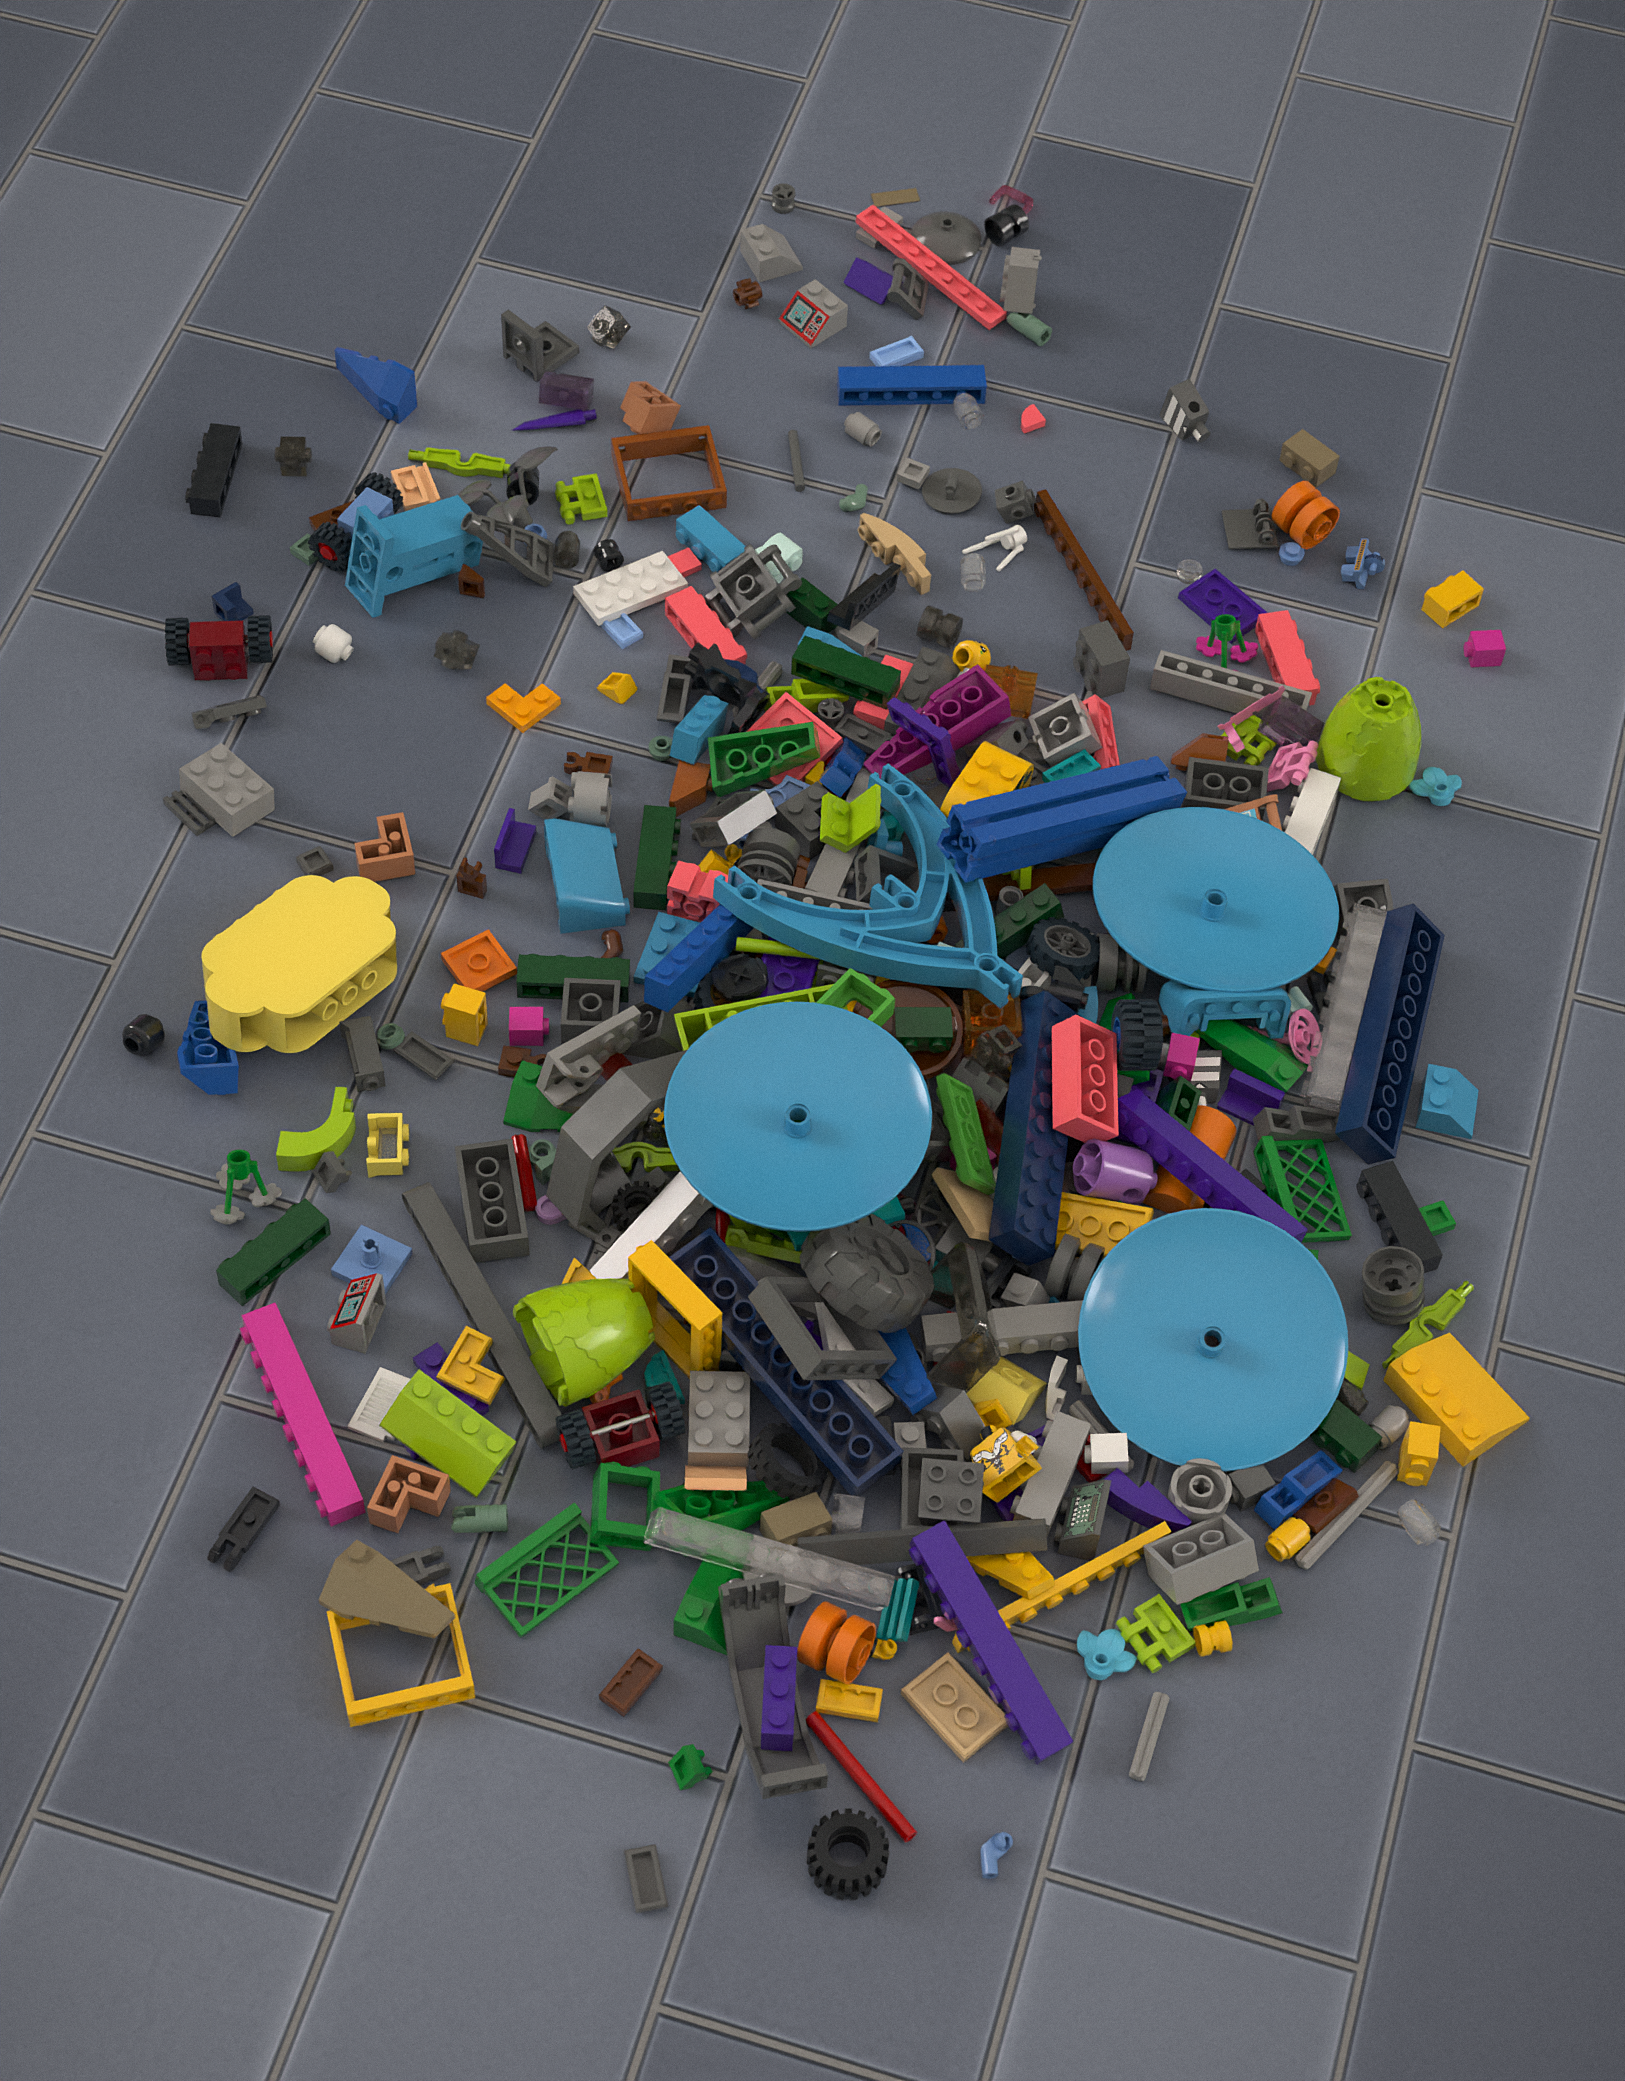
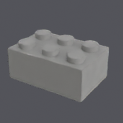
[179,743,275,837]
[688,1371,750,1470]
[1143,1513,1259,1605]

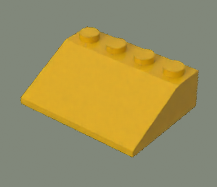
[1383,1333,1530,1467]

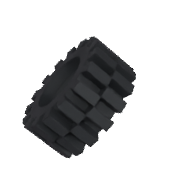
[612,1181,661,1232]

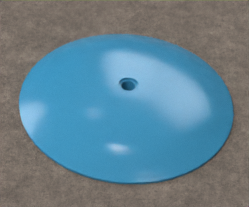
[1093,807,1339,993]
[664,1002,932,1232]
[1078,1208,1348,1472]

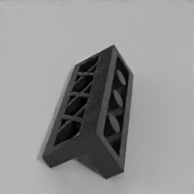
[827,563,901,631]

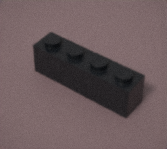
[185,423,243,518]
[1356,1161,1443,1273]

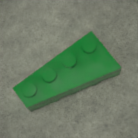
[708,722,821,797]

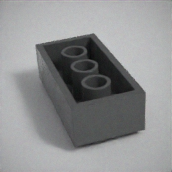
[455,1139,529,1263]

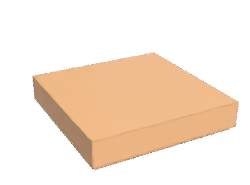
[685,1465,747,1491]

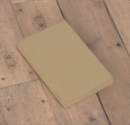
[931,1168,993,1242]
[901,1652,1008,1763]

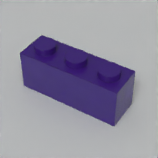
[760,1645,797,1751]

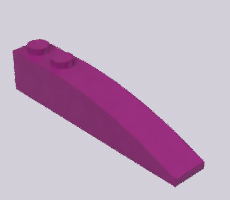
[863,664,1011,779]

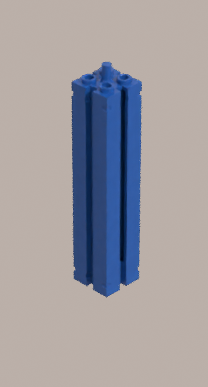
[936,756,1187,883]

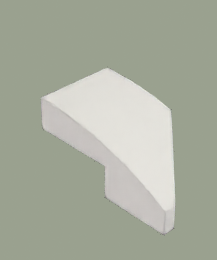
[1045,1356,1068,1421]

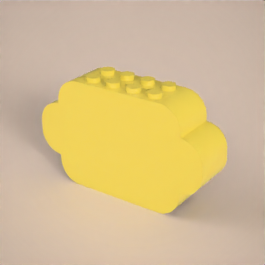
[202,875,397,1053]

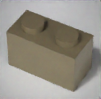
[1279,429,1340,488]
[759,1492,833,1557]

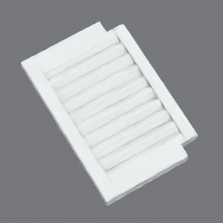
[348,1367,410,1443]

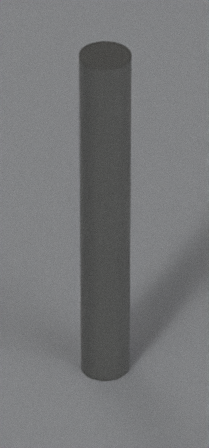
[788,430,805,492]

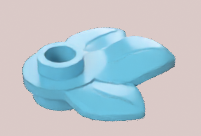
[1409,767,1462,806]
[1076,1629,1137,1680]

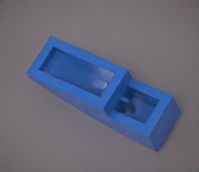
[819,737,866,798]
[1254,1450,1343,1530]

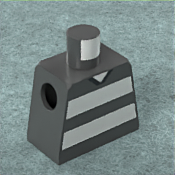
[1159,379,1210,442]
[1168,1050,1222,1106]

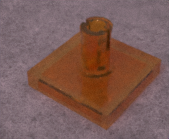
[985,664,1038,719]

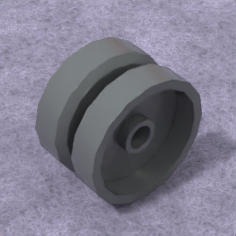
[1044,1234,1105,1302]

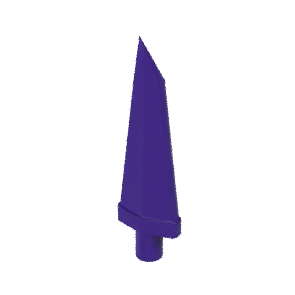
[511,408,597,431]

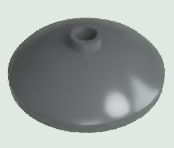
[911,211,981,265]

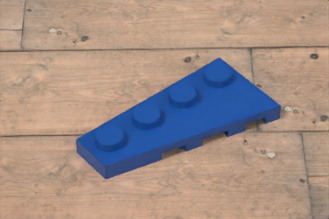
[877,1327,937,1415]

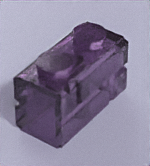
[539,371,594,410]

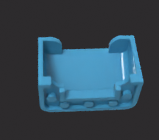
[544,818,630,934]
[1158,980,1291,1039]

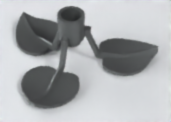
[458,446,558,529]

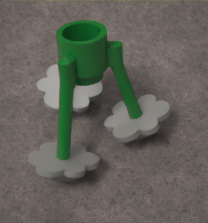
[210,1149,282,1224]

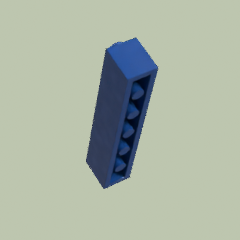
[837,365,987,406]
[644,904,754,1012]

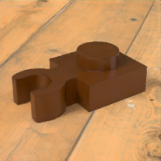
[564,752,613,774]
[792,854,810,889]
[456,857,487,899]
[498,1045,546,1077]

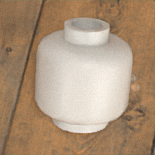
[313,624,354,663]

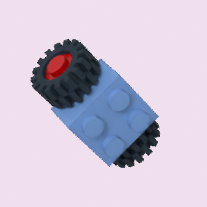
[308,472,404,571]

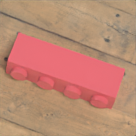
[665,586,747,665]
[1255,610,1320,706]

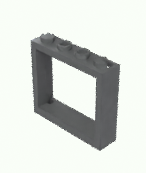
[748,1276,897,1380]

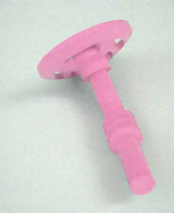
[1247,1009,1321,1064]

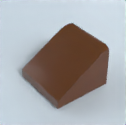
[458,564,485,598]

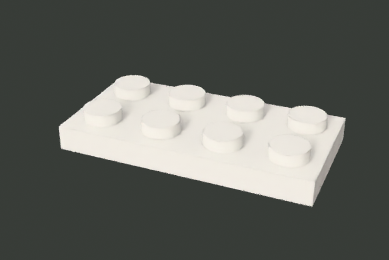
[573,551,688,626]

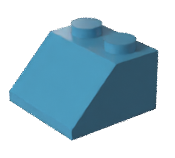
[1415,1064,1479,1139]

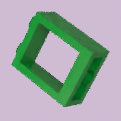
[590,1462,660,1551]

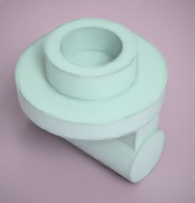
[1288,986,1313,1018]

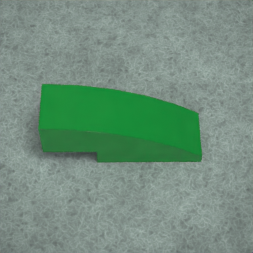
[1180,1577,1283,1631]

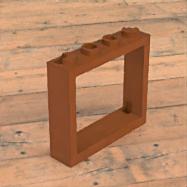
[611,425,727,521]

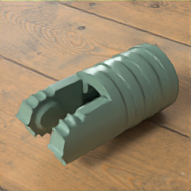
[1007,312,1052,346]
[451,1504,508,1533]

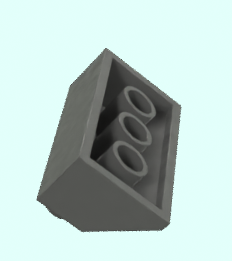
[884,646,961,737]

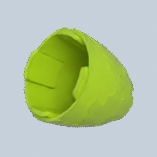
[1316,677,1422,801]
[513,1278,655,1407]

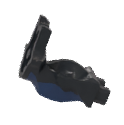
[684,643,770,735]

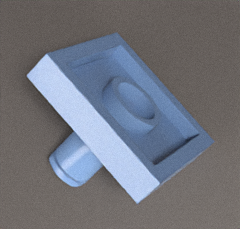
[331,1225,413,1295]

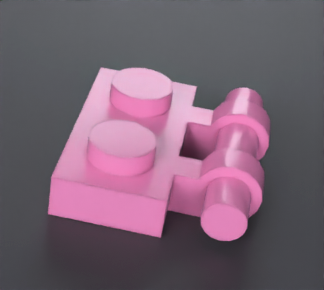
[1267,741,1319,792]

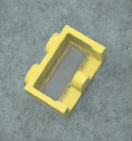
[366,1113,409,1178]

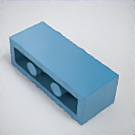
[675,505,746,572]
[670,695,729,765]

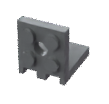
[501,309,579,382]
[937,1054,1011,1136]

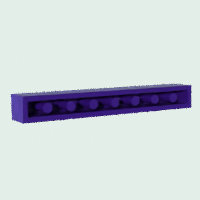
[1118,1089,1308,1243]
[908,1520,1074,1764]

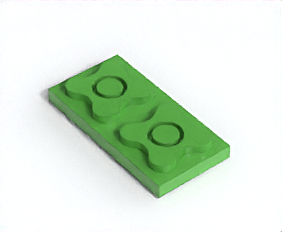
[936,1073,996,1195]

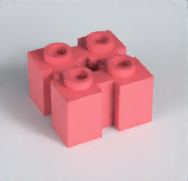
[667,861,728,923]

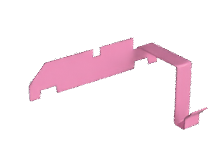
[1217,685,1285,752]

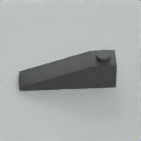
[1334,879,1393,990]

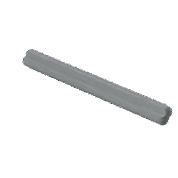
[1295,1461,1399,1570]

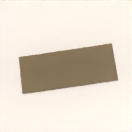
[871,188,920,207]

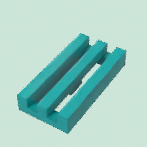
[876,1578,920,1642]

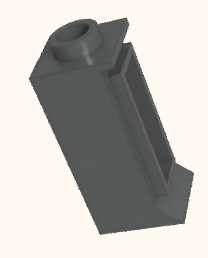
[339,1016,386,1092]

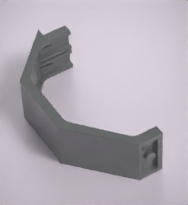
[546,1050,687,1233]
[718,1573,828,1799]

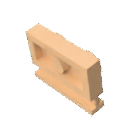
[391,462,440,511]

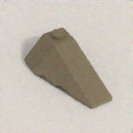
[319,1540,455,1638]

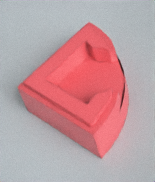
[1021,404,1046,434]

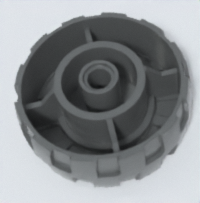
[799,1214,934,1333]

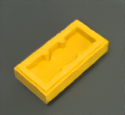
[815,1679,883,1722]

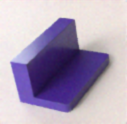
[844,257,903,305]
[494,808,537,874]
[1217,1069,1285,1126]

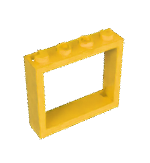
[628,1240,722,1379]
[326,1583,475,1727]

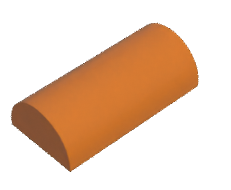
[1142,1105,1237,1214]

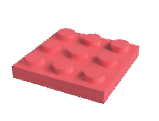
[746,692,844,786]

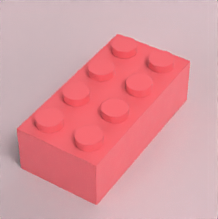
[1052,1015,1119,1143]

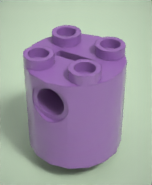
[1073,1139,1158,1206]

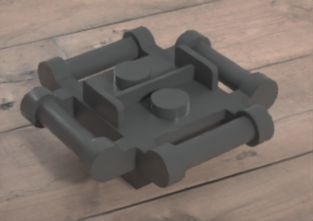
[704,544,802,640]

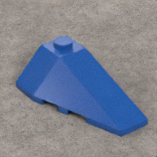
[335,347,417,424]
[177,1000,239,1095]

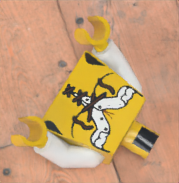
[971,1425,1042,1503]

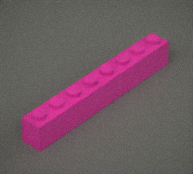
[239,1302,366,1527]

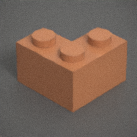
[620,381,681,434]
[354,812,415,882]
[367,1455,451,1533]

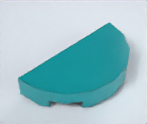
[644,1349,685,1404]

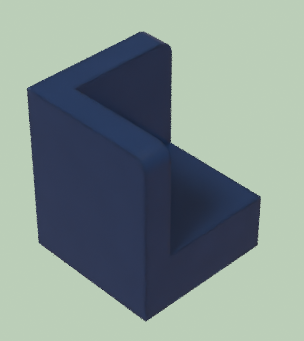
[211,582,254,621]

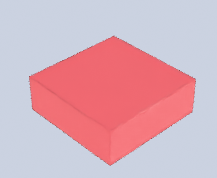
[668,547,702,577]

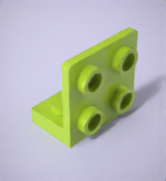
[820,784,881,853]

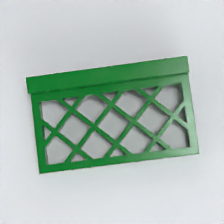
[1253,1136,1352,1243]
[474,1502,619,1638]

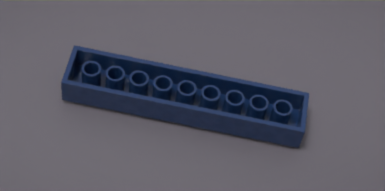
[1335,903,1445,1165]
[988,990,1083,1266]
[669,1227,904,1499]

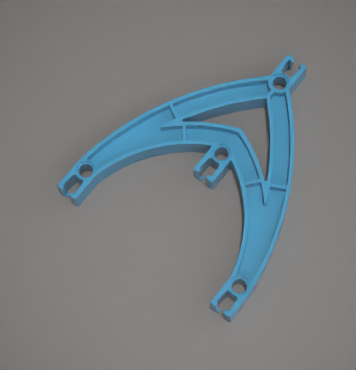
[713,764,1023,1008]

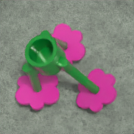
[1196,614,1258,672]

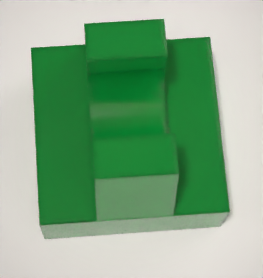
[1418,1200,1456,1236]
[668,1744,713,1790]

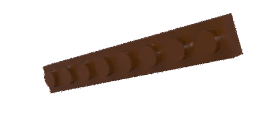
[1033,489,1134,651]

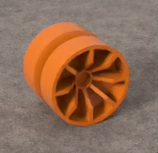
[1271,481,1340,549]
[797,1601,876,1685]

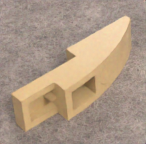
[858,513,931,595]

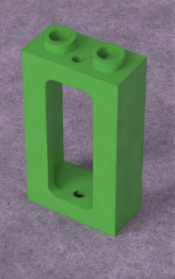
[816,968,895,1027]

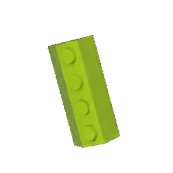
[379,1370,516,1498]

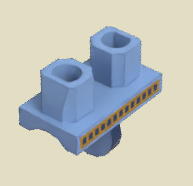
[1341,538,1385,589]

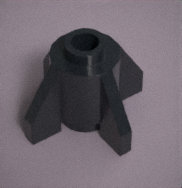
[1047,965,1089,1014]

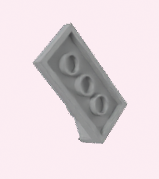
[536,1005,641,1108]

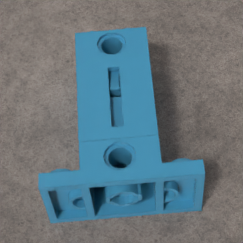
[345,495,483,618]

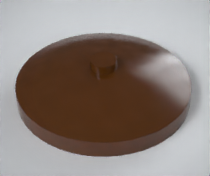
[852,979,963,1080]

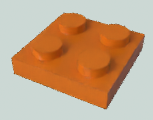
[441,929,517,992]

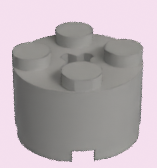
[568,771,612,827]
[1167,1458,1232,1526]

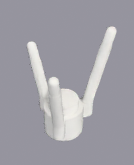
[962,525,1027,572]

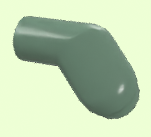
[839,484,868,512]

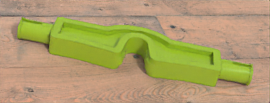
[408,447,512,478]
[612,1142,680,1173]
[1382,1281,1474,1369]

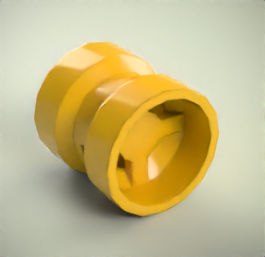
[1193,1620,1233,1657]

